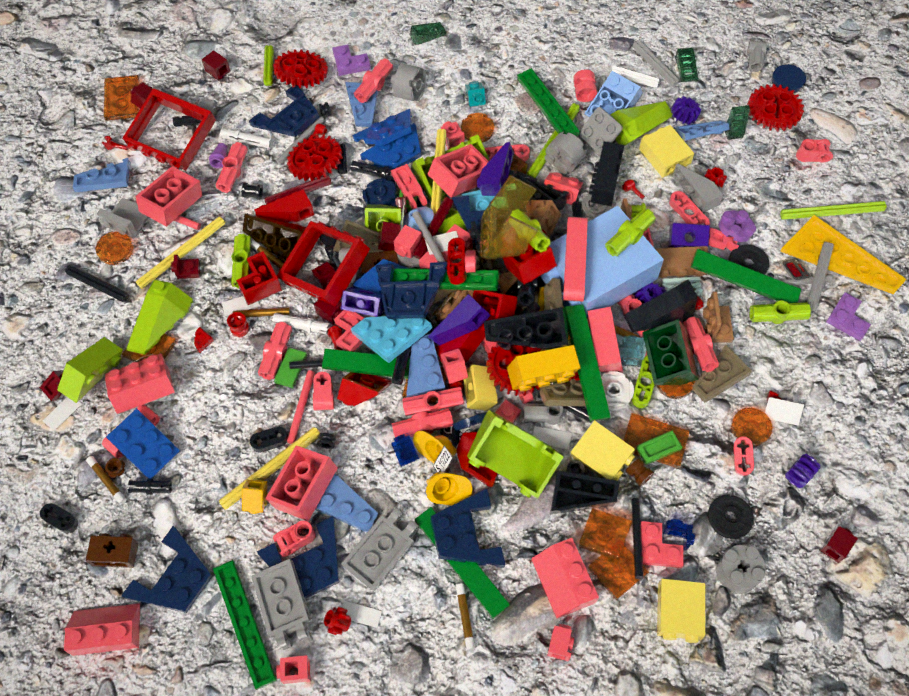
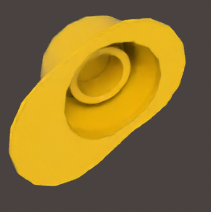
[413,431,456,463]
[426,472,472,506]

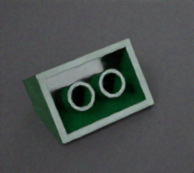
[642,319,699,385]

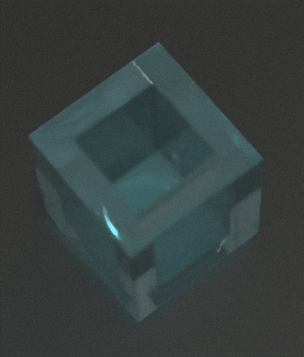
[621,335,643,367]

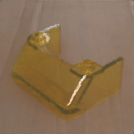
[480,175,538,260]

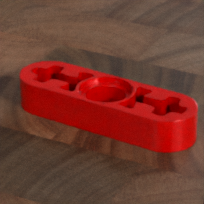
[447,238,466,285]

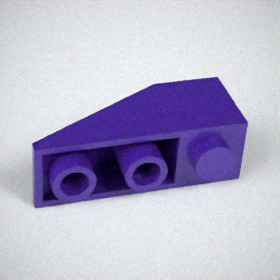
[428,294,490,346]

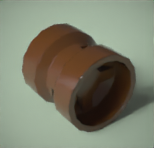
[625,458,654,487]

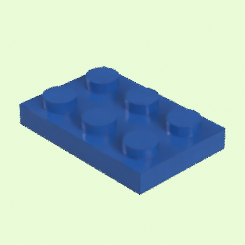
[106,408,180,479]

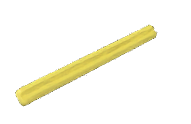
[431,129,446,216]
[136,217,225,289]
[219,427,320,510]

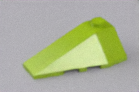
[610,101,673,146]
[126,279,193,355]

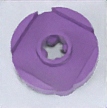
[718,210,756,242]

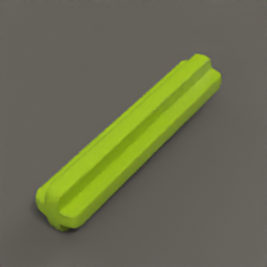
[263,45,274,86]

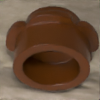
[105,458,126,478]

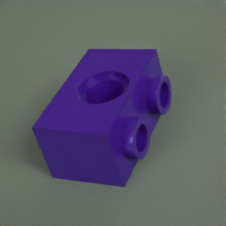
[668,223,710,248]
[341,287,384,317]

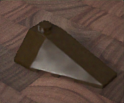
[242,213,306,263]

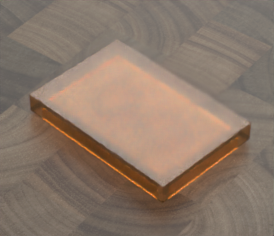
[104,75,139,121]
[623,413,690,469]

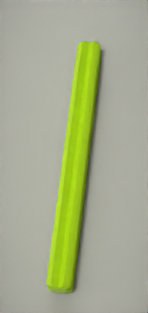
[527,103,580,178]
[780,201,887,220]

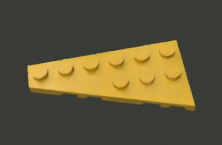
[780,215,907,295]

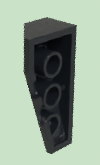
[623,279,697,332]

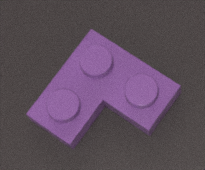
[332,45,371,76]
[826,292,871,341]

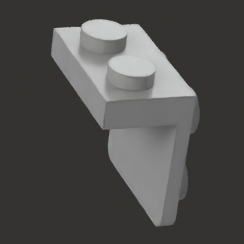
[579,107,623,156]
[97,198,149,238]

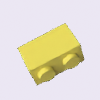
[463,365,498,411]

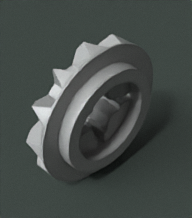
[582,195,610,218]

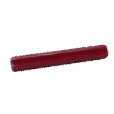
[264,175,332,204]
[414,197,453,260]

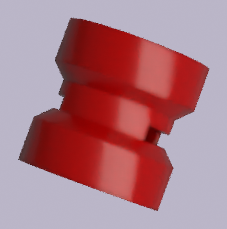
[227,312,249,337]

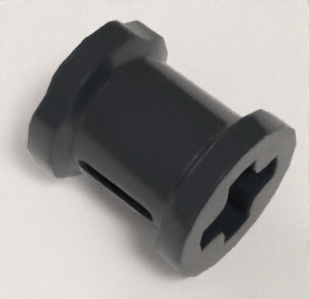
[241,182,263,200]

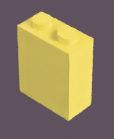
[639,125,694,178]
[570,420,636,481]
[657,579,705,643]

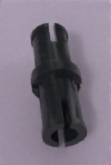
[127,479,172,495]

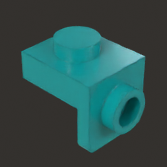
[465,81,486,107]

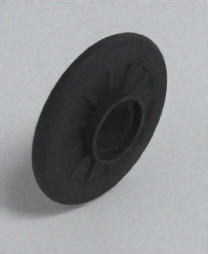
[729,244,769,275]
[708,495,754,539]

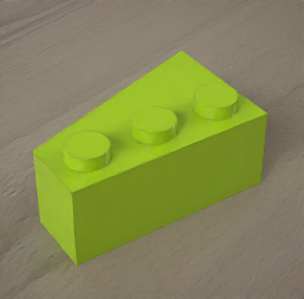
[57,337,123,403]

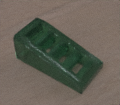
[410,22,447,45]
[675,48,698,82]
[725,105,750,140]

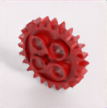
[274,49,328,88]
[747,84,804,132]
[287,135,343,182]
[486,343,546,396]

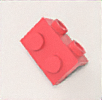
[544,172,583,205]

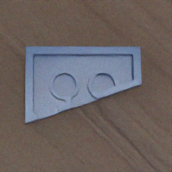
[345,82,378,127]
[674,120,729,140]
[73,158,130,192]
[406,334,445,398]
[315,474,379,533]

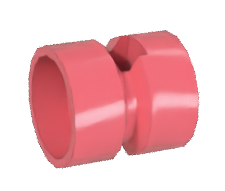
[573,69,597,102]

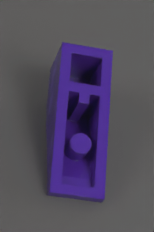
[477,142,514,196]

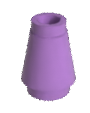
[209,143,227,169]

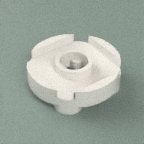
[601,371,634,410]

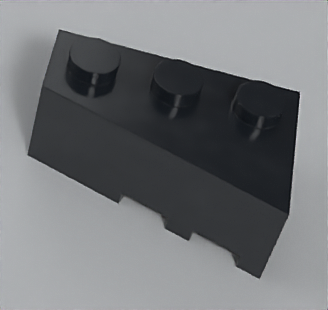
[588,142,625,207]
[506,171,569,211]
[550,470,620,515]

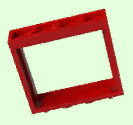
[122,88,216,171]
[277,221,370,307]

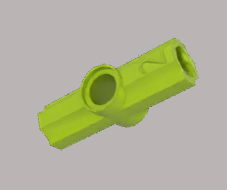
[509,209,550,253]
[605,209,656,256]
[231,234,251,289]
[749,300,811,324]

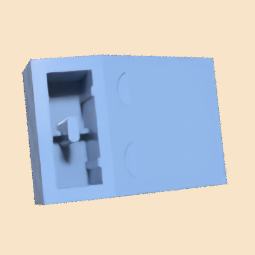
[584,71,643,118]

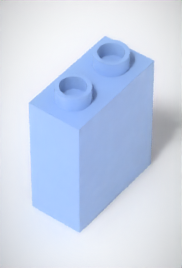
[540,206,664,318]

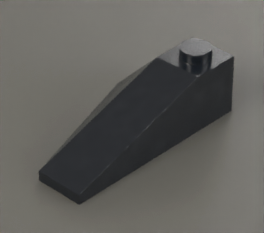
[484,307,569,349]

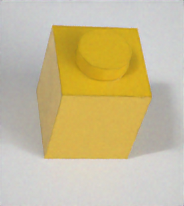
[242,479,267,514]

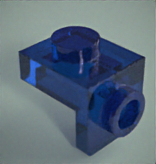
[391,434,420,467]
[663,519,695,551]

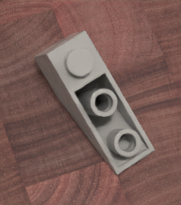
[673,164,724,213]

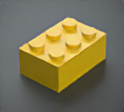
[507,345,580,392]

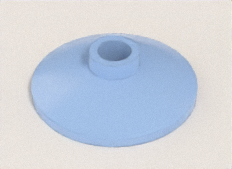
[400,207,434,232]

